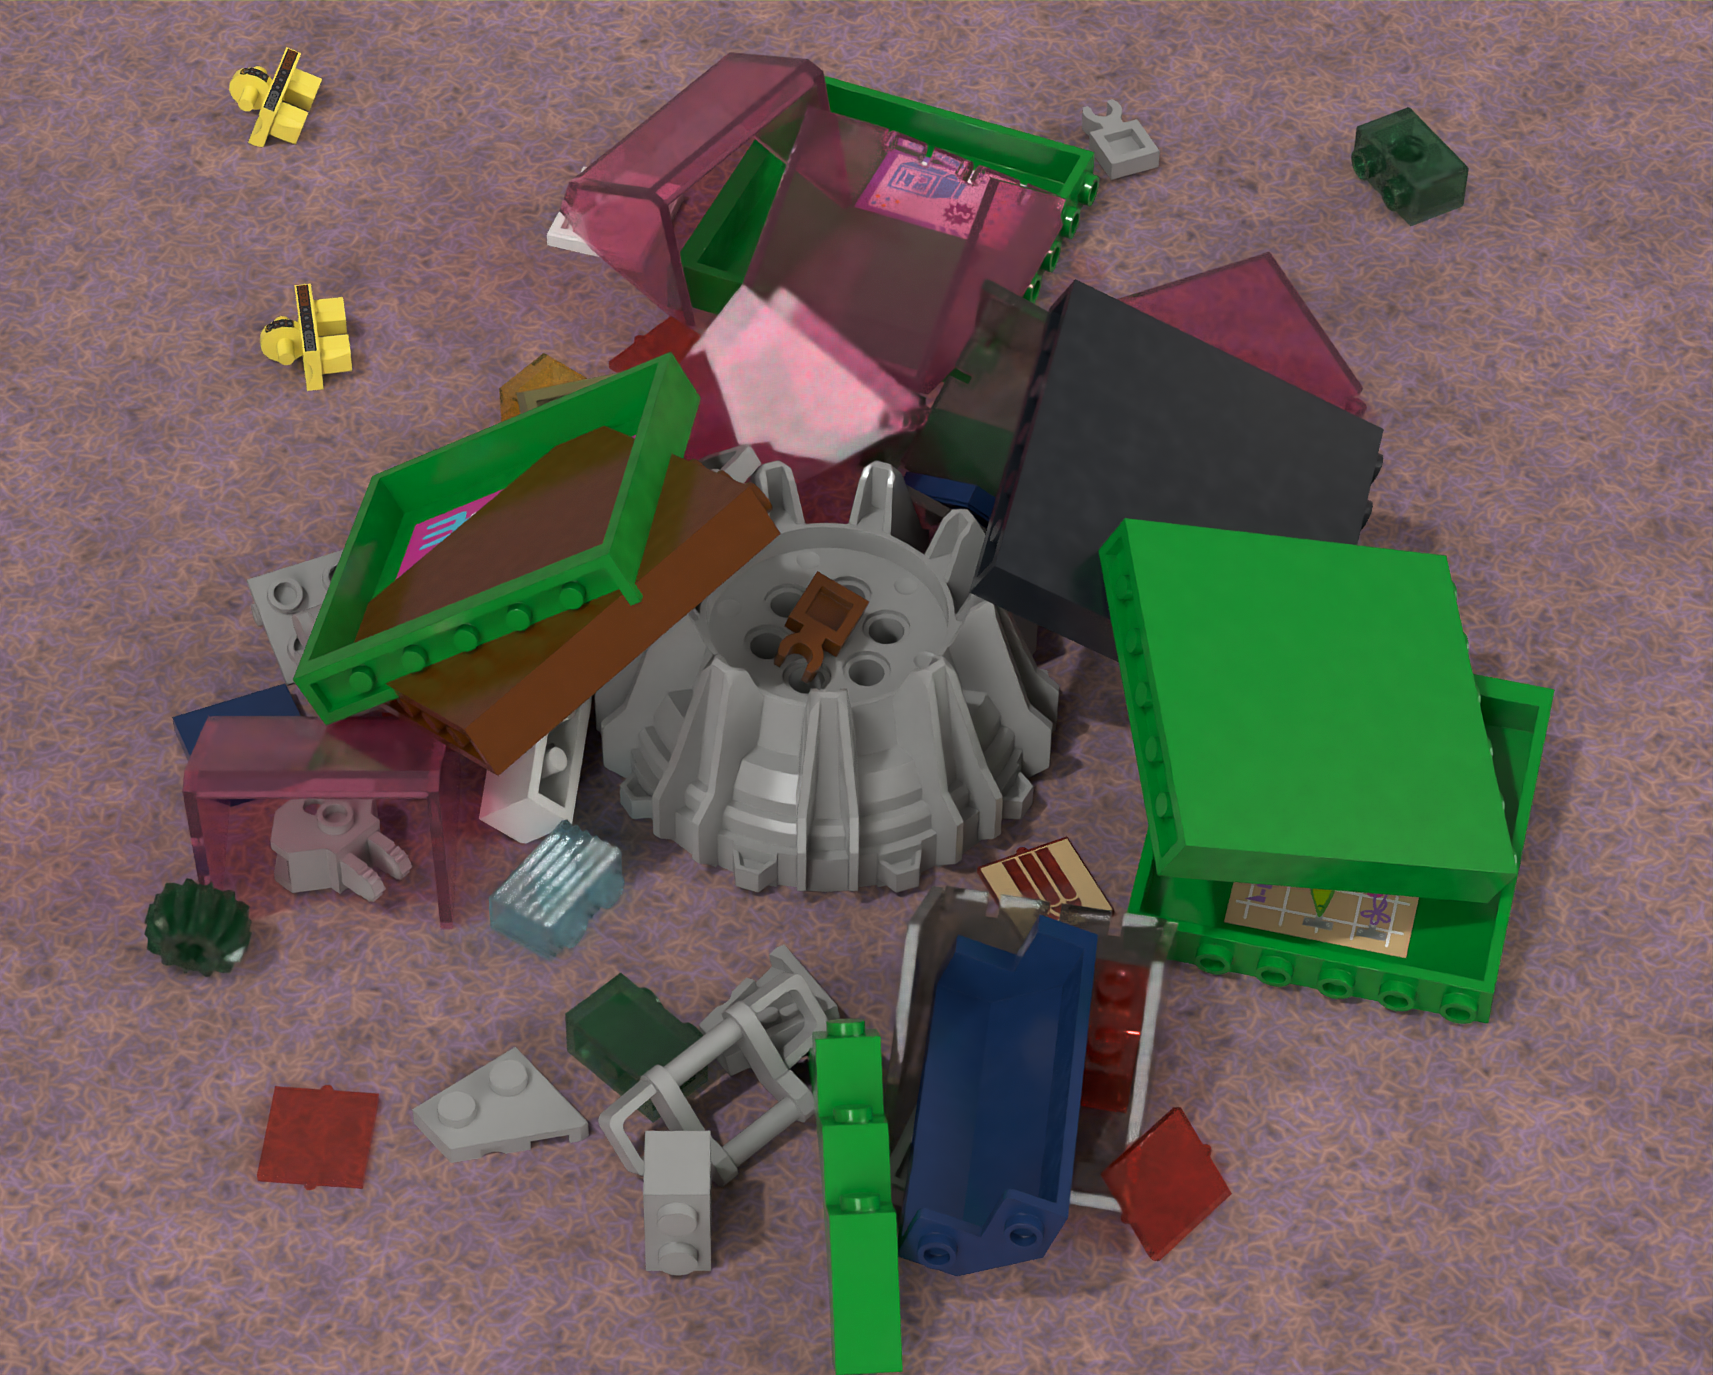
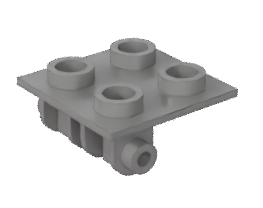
[247,550,343,685]

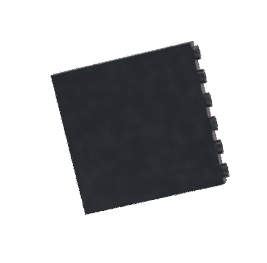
[969,279,1384,662]

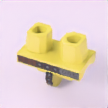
[229,47,322,147]
[260,284,352,391]

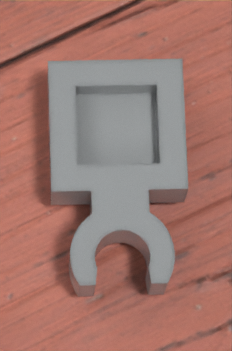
[1082,99,1160,180]

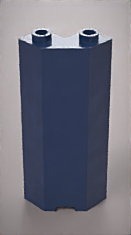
[897,914,1098,1276]

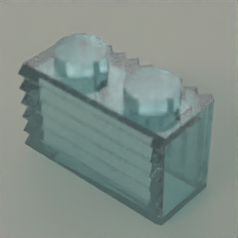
[488,819,625,962]

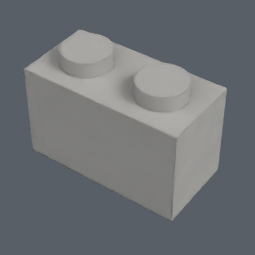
[643,1131,712,1275]

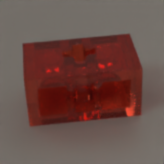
[1080,958,1152,1114]

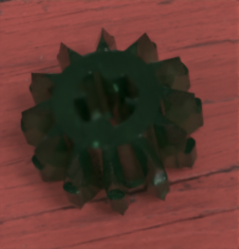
[144,878,252,977]

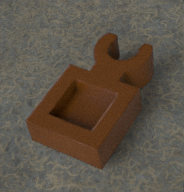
[774,571,869,684]

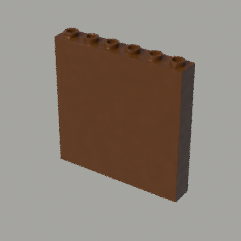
[354,426,781,776]

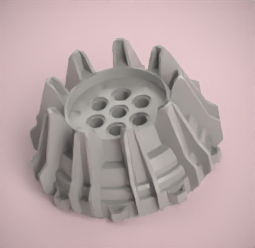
[594,460,1060,892]

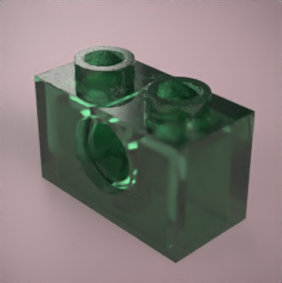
[1351,107,1469,227]

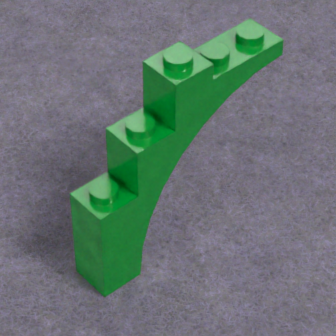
[807,1018,903,1375]

